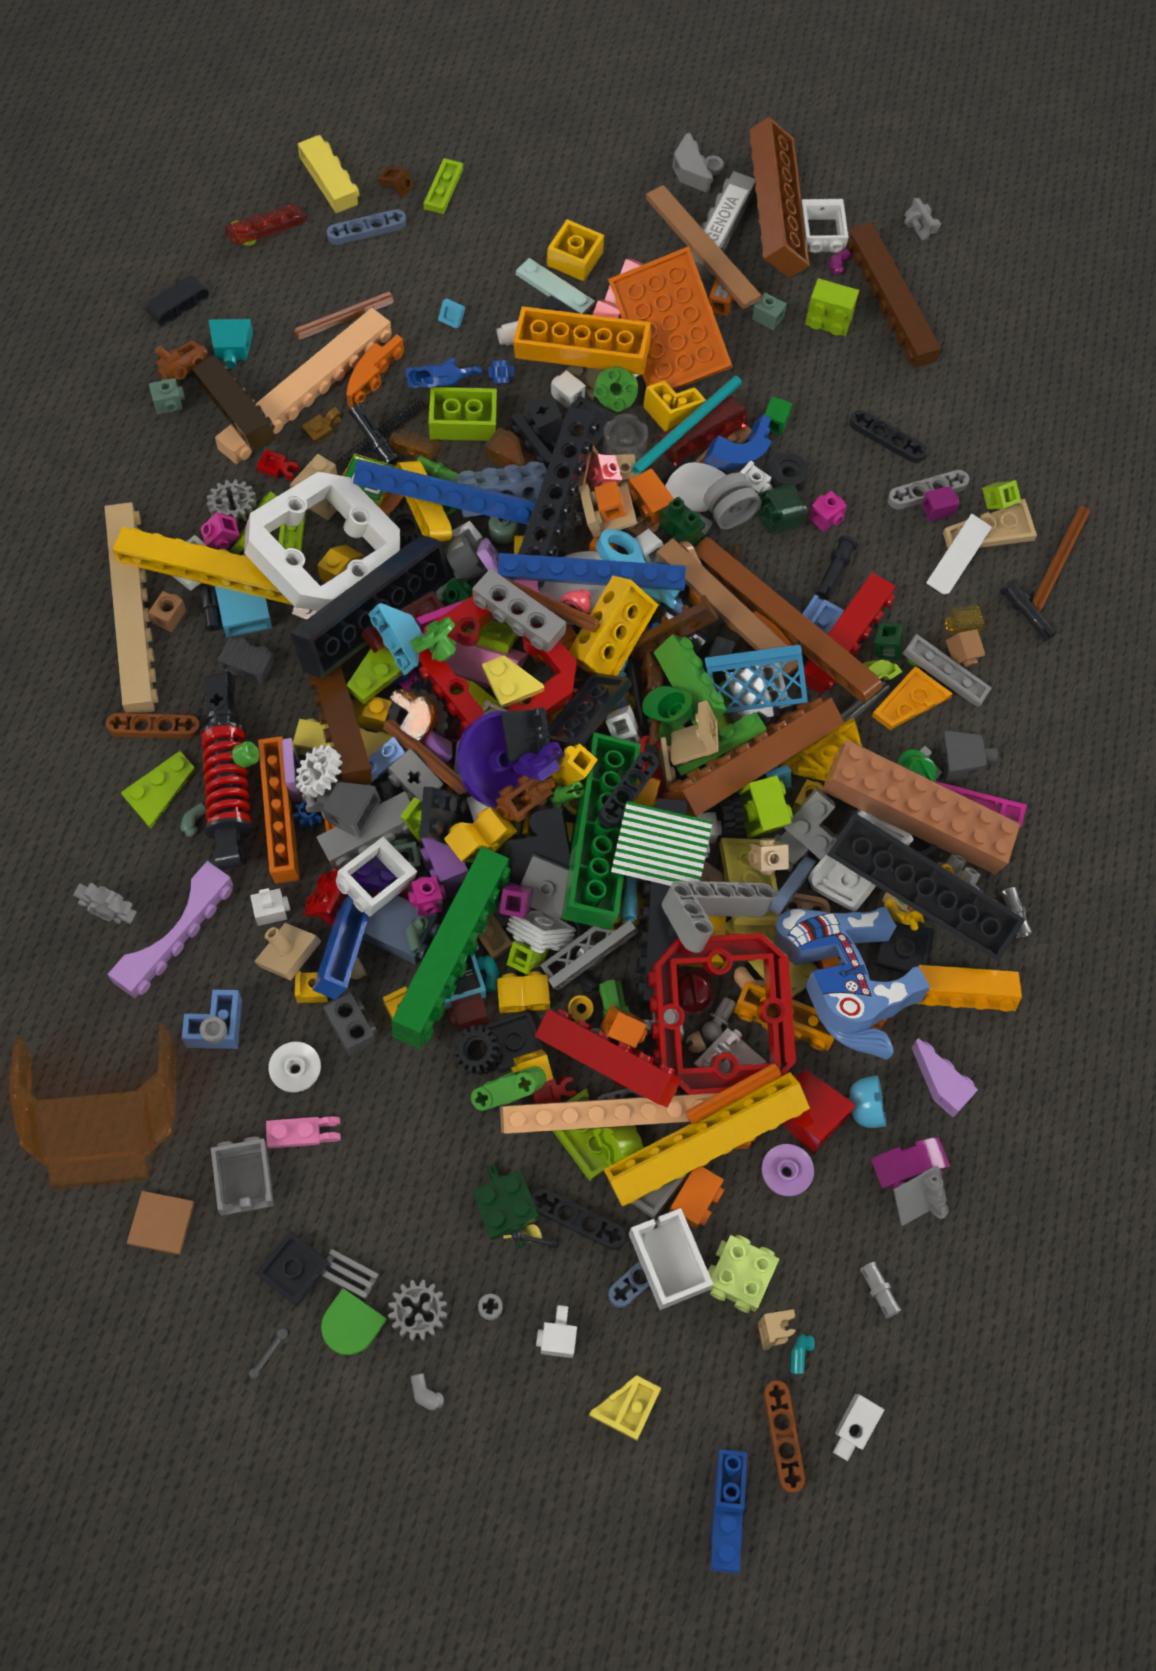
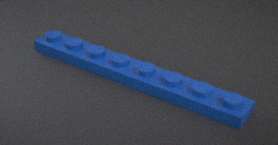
[353,459,536,525]
[498,553,686,591]

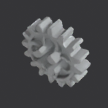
[207,479,257,524]
[388,1280,447,1341]

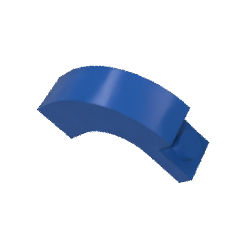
[703,414,772,471]

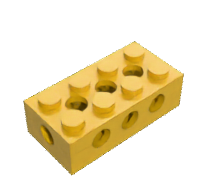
[569,576,658,676]

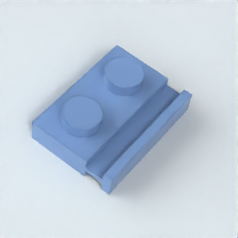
[803,595,844,634]

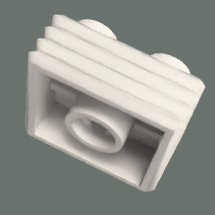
[506,910,576,953]

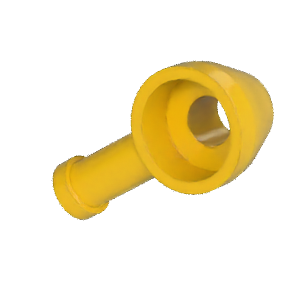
[568,995,594,1022]

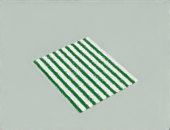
[611,801,713,886]

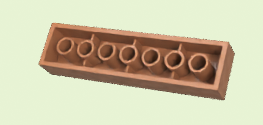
[822,740,1020,875]

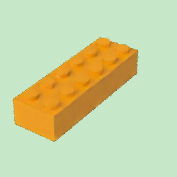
[513,306,651,375]

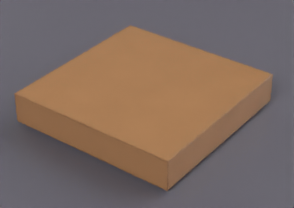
[127,1191,195,1255]

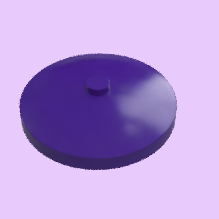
[456,711,522,808]

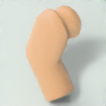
[734,967,765,989]

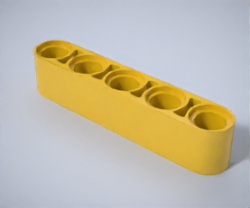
[396,461,452,542]

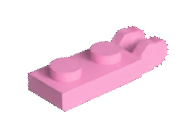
[266,1116,341,1148]

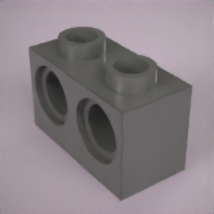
[323,992,377,1056]

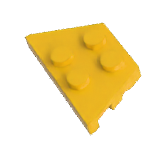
[780,718,862,781]

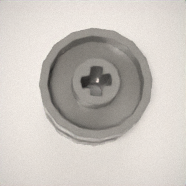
[703,472,762,530]

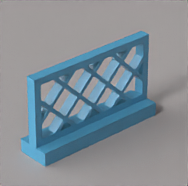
[705,645,808,714]

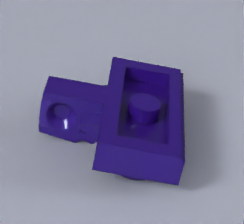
[512,741,564,781]
[351,856,398,892]

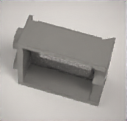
[211,1137,274,1216]

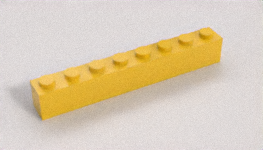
[112,527,293,605]
[603,1072,810,1206]

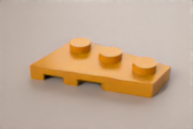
[872,666,953,730]

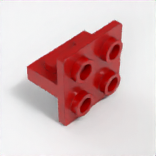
[303,870,348,927]

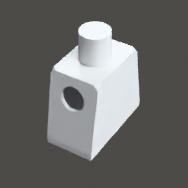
[833,1394,884,1461]

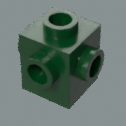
[442,578,475,606]

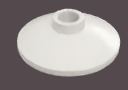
[269,1042,321,1092]

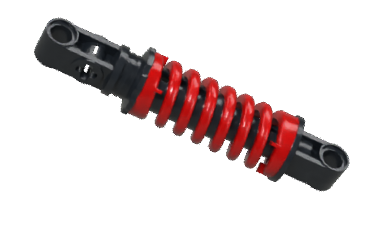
[200,671,253,870]

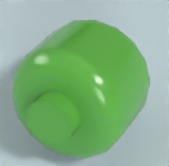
[232,741,259,768]

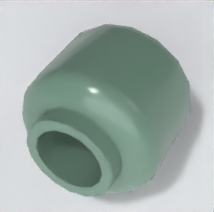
[488,516,518,545]

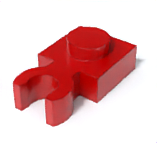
[256,449,299,481]
[530,1076,577,1104]

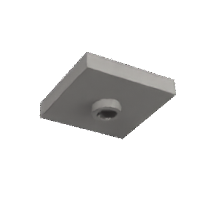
[521,854,568,919]

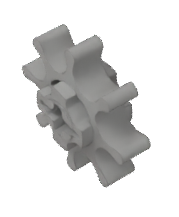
[73,883,137,924]

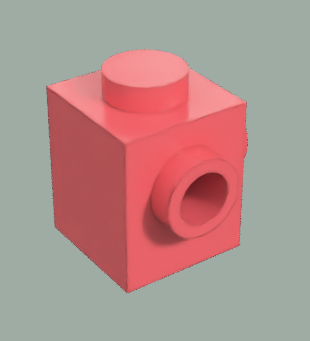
[587,454,622,490]

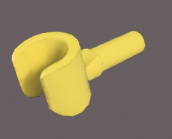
[503,1224,542,1243]

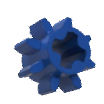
[488,360,514,383]
[293,800,322,830]

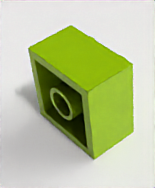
[805,278,859,337]

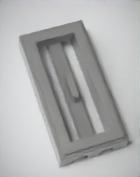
[322,1249,379,1300]

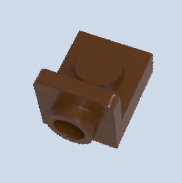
[377,166,414,197]

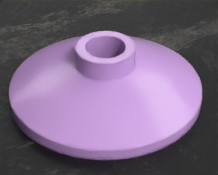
[762,1144,814,1196]

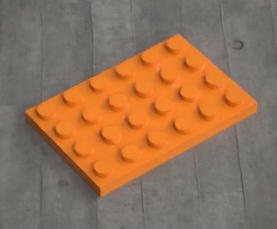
[608,246,733,391]

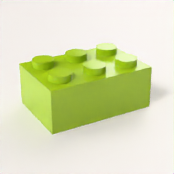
[429,387,497,441]
[734,776,793,839]

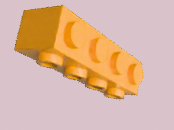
[916,965,1022,1011]
[734,981,834,1051]

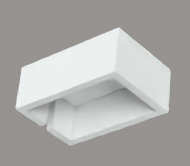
[629,1208,713,1310]

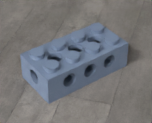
[455,462,547,517]

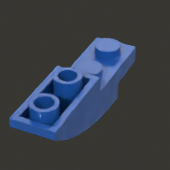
[710,1449,747,1574]

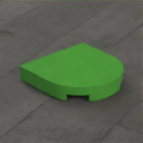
[321,1288,387,1355]

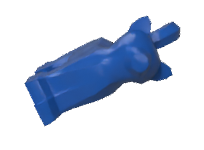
[406,358,482,388]

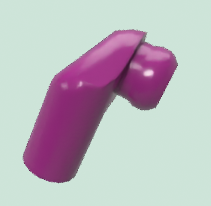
[829,248,851,275]

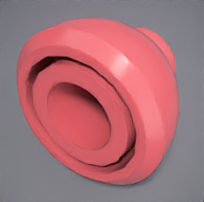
[560,589,592,615]

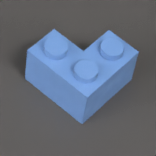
[182,990,242,1049]

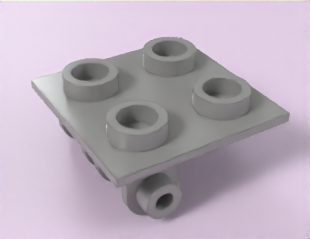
[894,1165,949,1226]

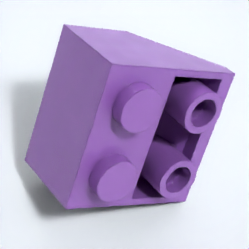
[420,838,468,898]

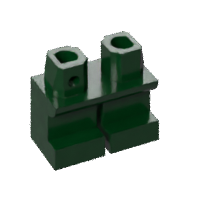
[659,497,706,547]

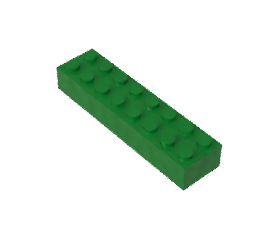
[561,732,641,930]
[392,846,511,1050]

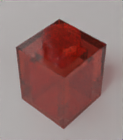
[448,993,488,1032]

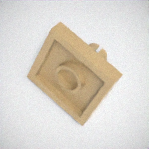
[254,923,321,981]

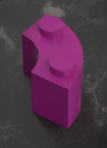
[871,1137,951,1190]

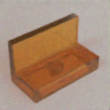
[390,429,442,461]

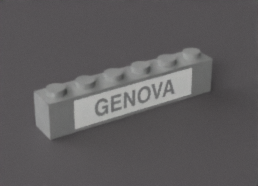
[691,171,756,280]

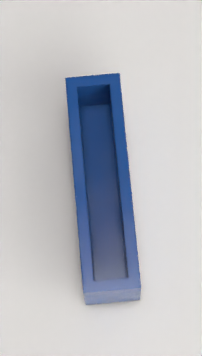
[312,895,369,1000]

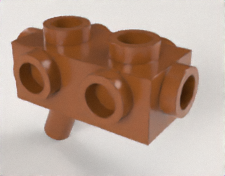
[155,340,209,382]
[496,775,555,822]

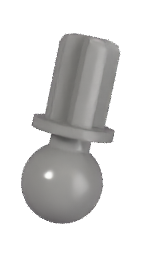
[702,997,736,1041]

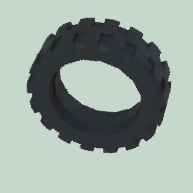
[387,688,453,746]

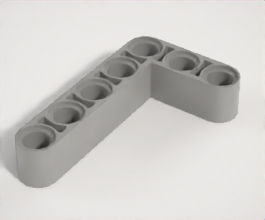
[661,881,777,952]

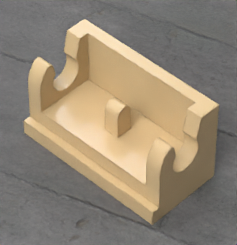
[758,1309,795,1350]

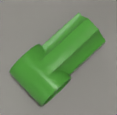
[599,980,630,1020]

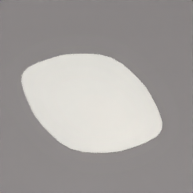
[665,462,726,512]

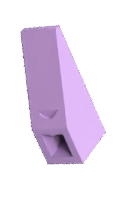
[911,1038,978,1118]

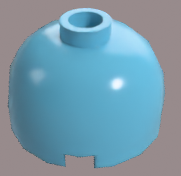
[847,1075,887,1128]

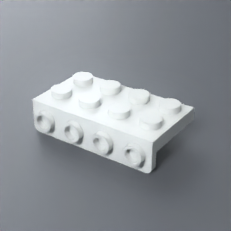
[808,810,913,912]

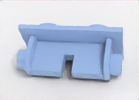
[368,737,407,782]

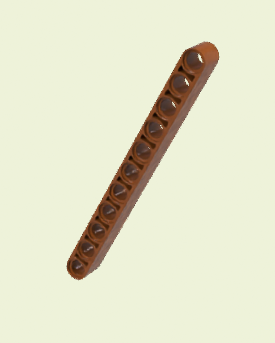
[694,537,883,703]

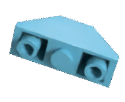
[368,603,423,676]

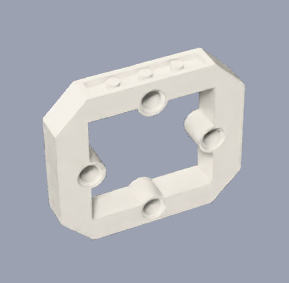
[244,472,400,611]

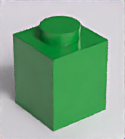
[765,397,793,435]

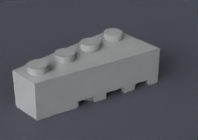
[317,791,415,870]

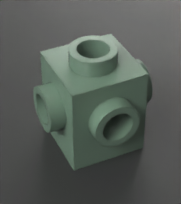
[149,378,185,414]
[393,838,423,869]

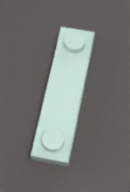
[516,258,595,314]

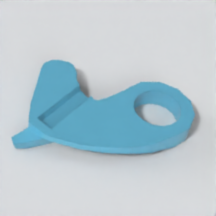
[596,529,679,609]

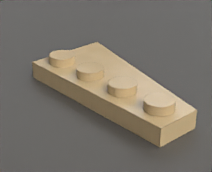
[943,499,1037,549]

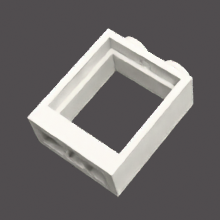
[802,199,848,253]
[336,837,417,917]

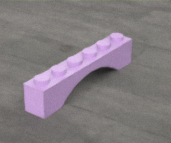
[108,861,233,999]

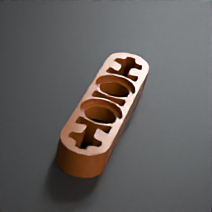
[106,713,201,739]
[764,1380,805,1493]

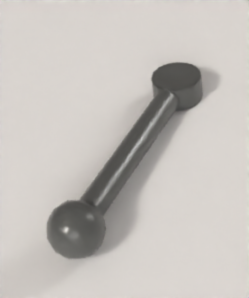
[248,1328,288,1379]

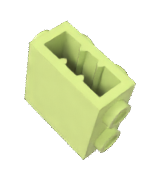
[708,1235,779,1313]

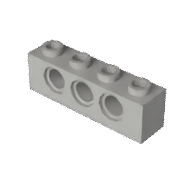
[472,568,566,653]

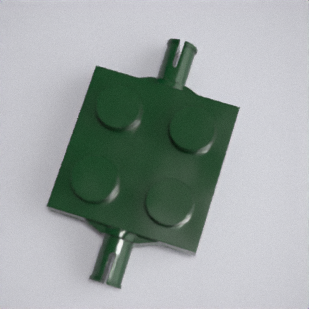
[472,1163,540,1249]

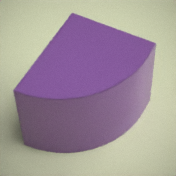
[422,731,452,764]

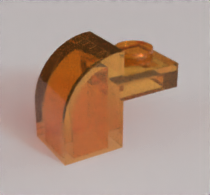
[390,689,437,742]

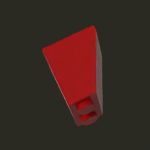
[781,1069,856,1154]

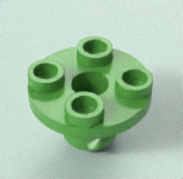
[594,366,638,412]
[409,617,457,662]

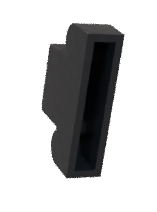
[506,802,571,885]

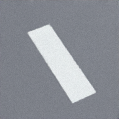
[926,514,992,594]

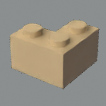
[290,454,337,521]

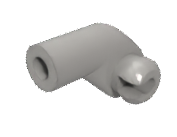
[411,1374,444,1410]

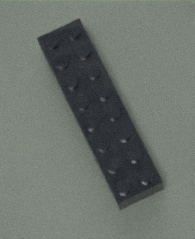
[290,534,451,679]
[634,798,687,1006]
[825,810,1026,961]

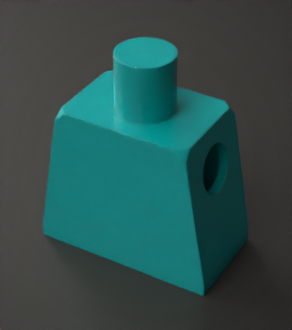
[209,319,253,369]

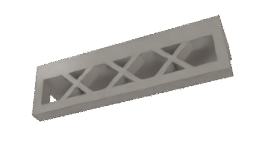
[540,906,639,990]

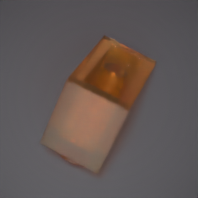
[485,427,525,477]

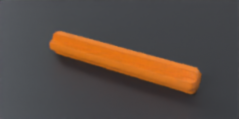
[686,1064,781,1124]

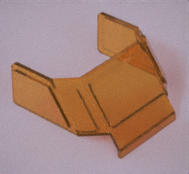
[9,1025,176,1189]

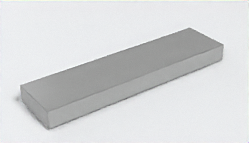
[902,634,992,707]

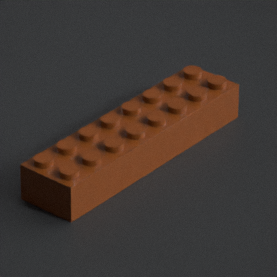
[750,117,810,277]
[662,697,844,817]

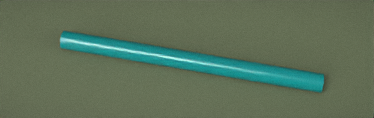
[631,376,742,475]

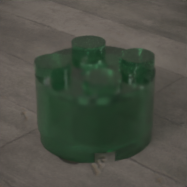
[758,483,807,535]

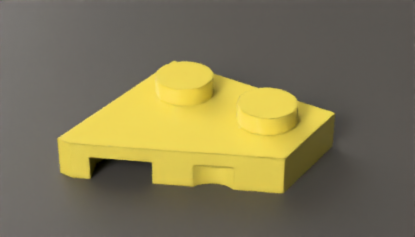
[482,655,544,708]
[589,1375,661,1441]

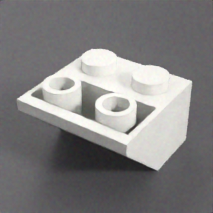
[725,663,790,709]

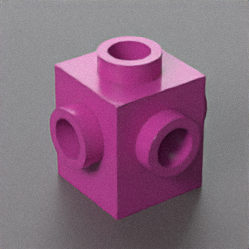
[808,491,847,532]
[200,512,240,550]
[408,876,446,916]

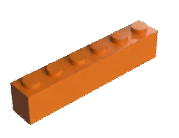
[258,736,300,884]

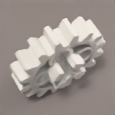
[295,745,342,798]

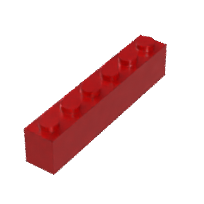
[798,573,896,695]
[534,1008,682,1108]

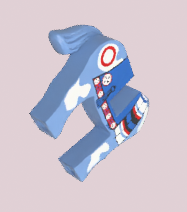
[773,907,930,1059]

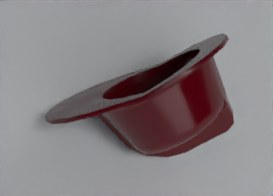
[677,970,713,1015]

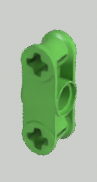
[471,1066,546,1111]

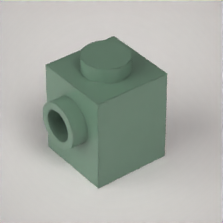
[751,293,787,330]

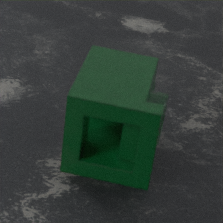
[875,623,904,660]

